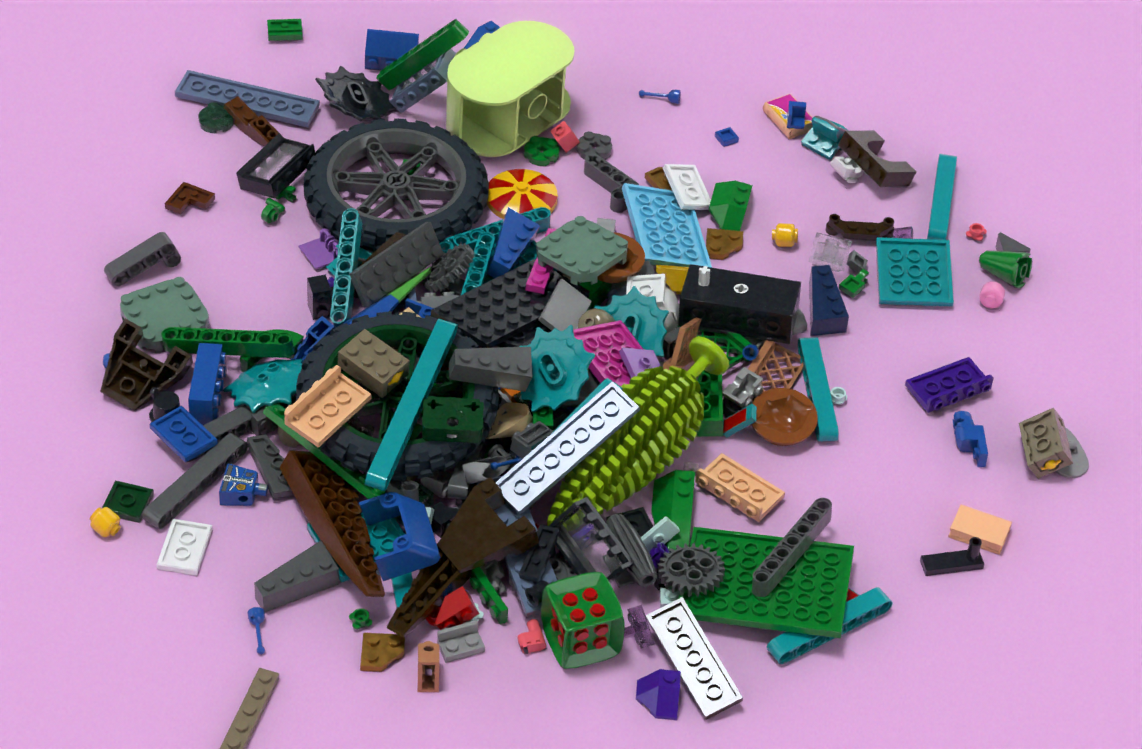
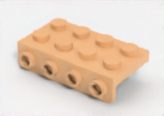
[284,365,371,448]
[695,453,785,522]

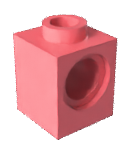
[550,121,580,153]

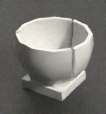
[626,274,679,333]

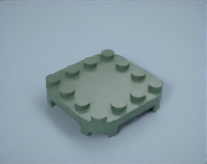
[536,216,628,285]
[120,277,209,353]

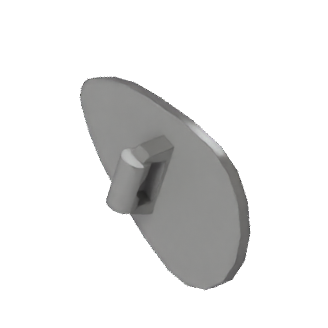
[1055,427,1089,478]

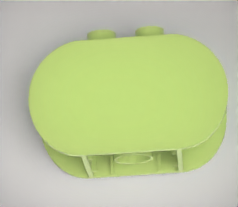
[446,21,575,157]

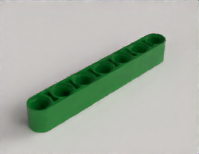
[376,19,469,91]
[161,327,294,358]

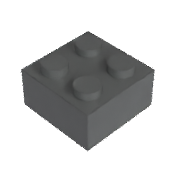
[663,327,680,360]
[251,407,278,436]

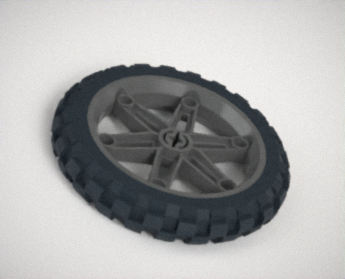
[304,118,489,253]

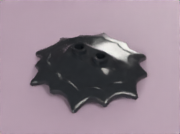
[315,66,397,121]

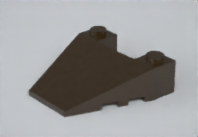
[100,318,193,411]
[437,477,539,573]

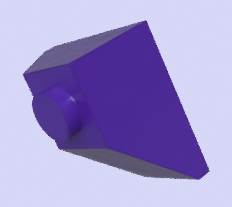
[636,669,681,720]

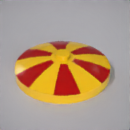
[487,169,558,219]

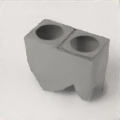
[462,456,510,485]

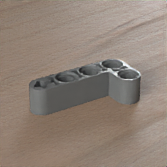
[584,153,639,213]
[104,232,181,286]

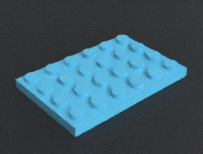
[622,183,712,267]

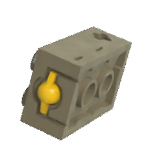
[338,329,410,398]
[1019,408,1073,479]

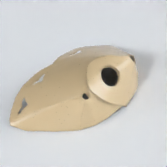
[486,402,533,439]

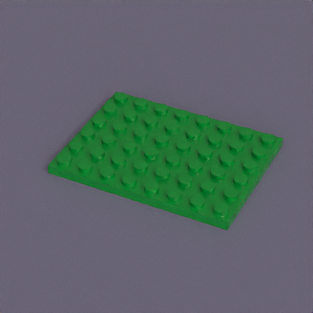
[678,527,854,638]

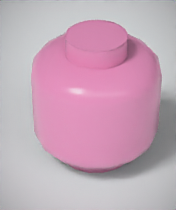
[979,281,1005,309]

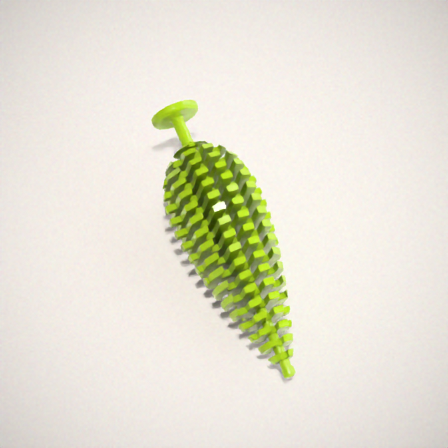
[547,336,729,532]

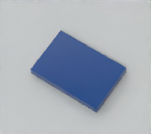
[149,405,218,463]

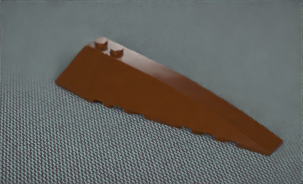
[279,450,385,597]

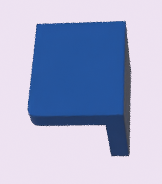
[787,101,806,129]

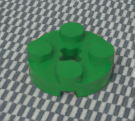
[524,136,560,166]

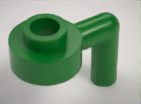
[261,197,285,223]

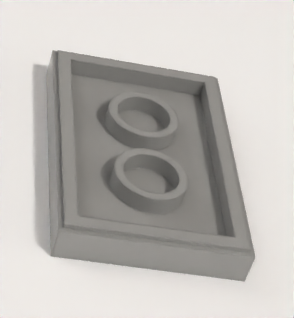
[538,279,592,331]

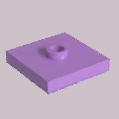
[619,347,661,378]

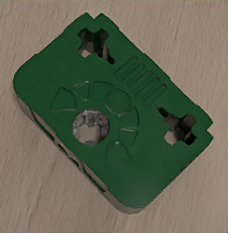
[422,396,484,443]

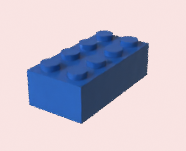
[188,343,227,425]

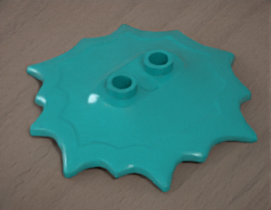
[594,286,669,357]
[519,325,595,412]
[223,359,303,413]

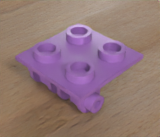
[298,228,339,270]

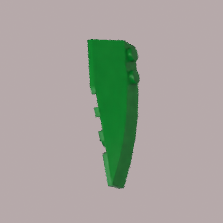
[651,470,695,550]

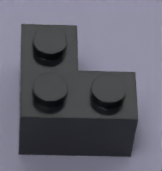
[307,274,345,320]

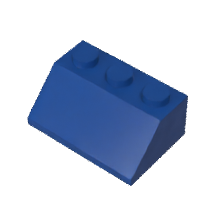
[365,29,419,70]

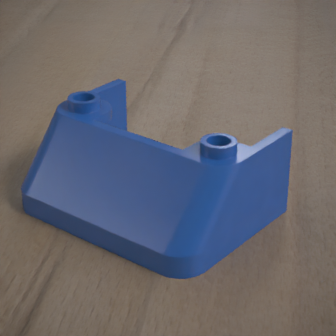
[359,492,440,581]

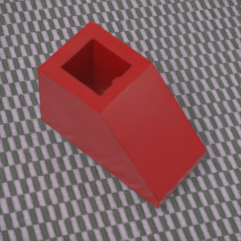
[435,586,480,630]

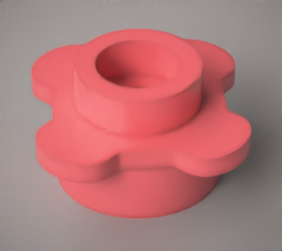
[966,223,987,241]

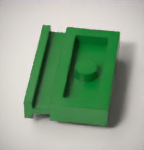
[267,19,303,41]

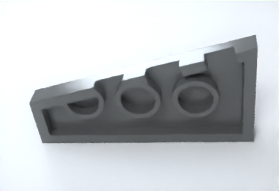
[247,435,294,499]

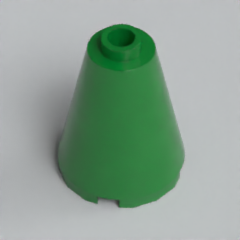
[979,250,1033,288]

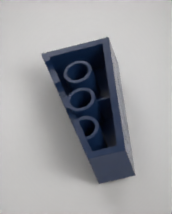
[809,265,849,336]

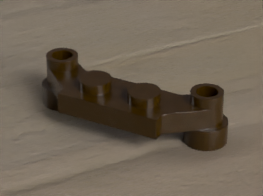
[825,214,895,240]

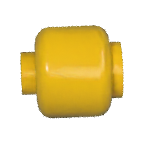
[772,223,798,247]
[90,507,121,537]

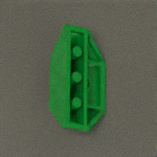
[709,180,753,231]

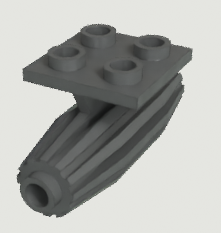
[603,514,657,587]

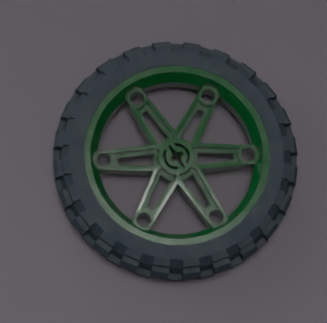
[296,311,499,480]

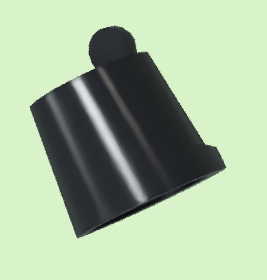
[149,387,181,422]

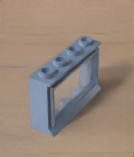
[389,49,456,113]

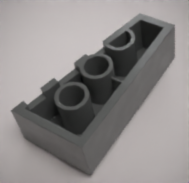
[449,347,532,392]
[254,541,339,613]

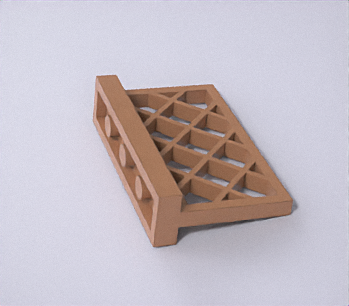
[663,318,701,371]
[748,340,803,393]

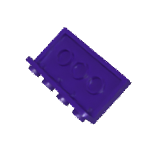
[905,357,994,413]

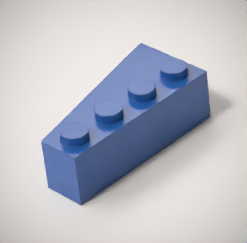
[487,207,540,278]

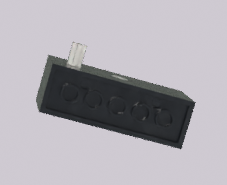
[678,264,801,344]

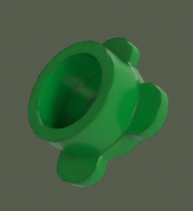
[349,608,372,629]

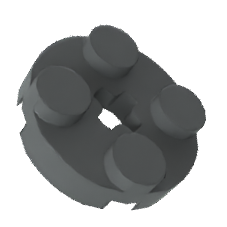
[577,131,612,160]

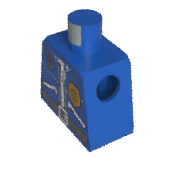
[219,464,268,506]

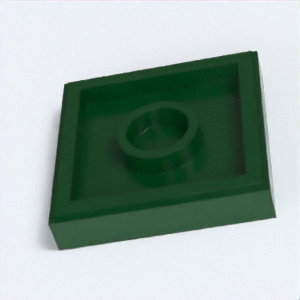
[102,480,154,523]

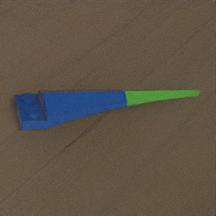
[344,267,431,325]

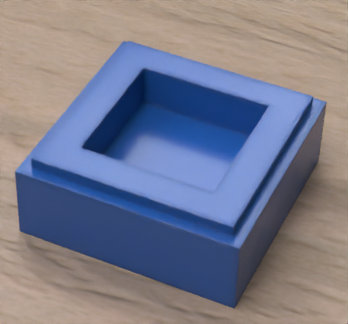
[715,127,739,147]

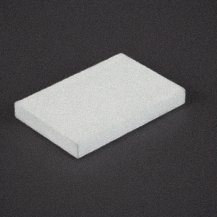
[663,164,711,210]
[157,519,213,576]

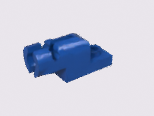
[952,411,988,467]

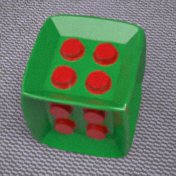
[541,572,625,669]

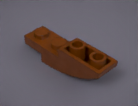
[224,96,279,146]

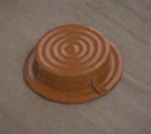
[597,232,645,283]
[751,388,818,446]

